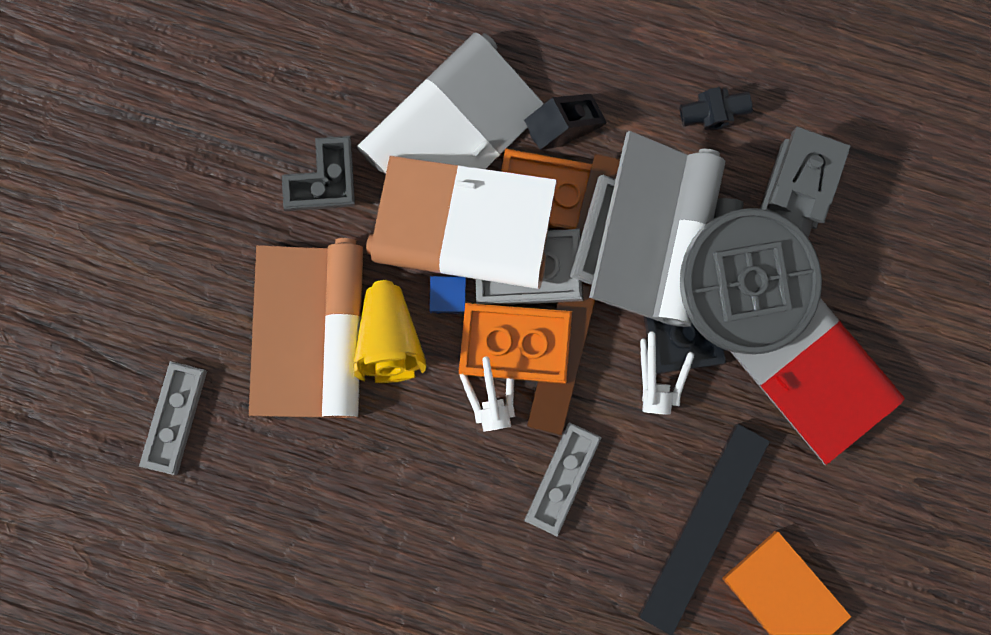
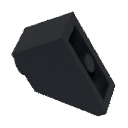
[524,94,607,150]

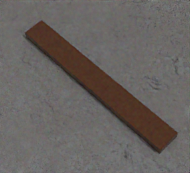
[527,154,620,435]

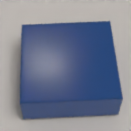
[430,276,466,314]

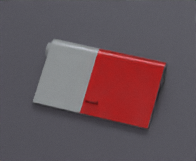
[731,298,905,465]

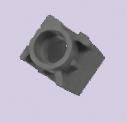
[760,127,850,237]

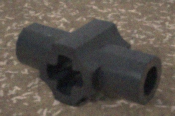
[679,87,753,131]

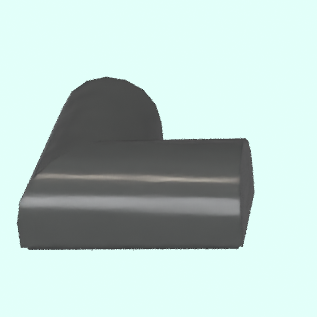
[282,136,355,211]

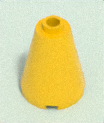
[353,280,426,383]

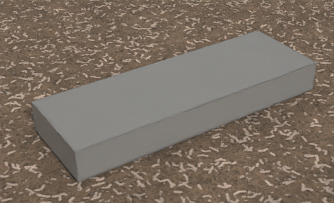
[139,361,207,475]
[524,422,602,536]

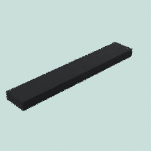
[638,424,770,635]

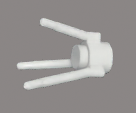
[640,331,694,415]
[460,356,515,432]

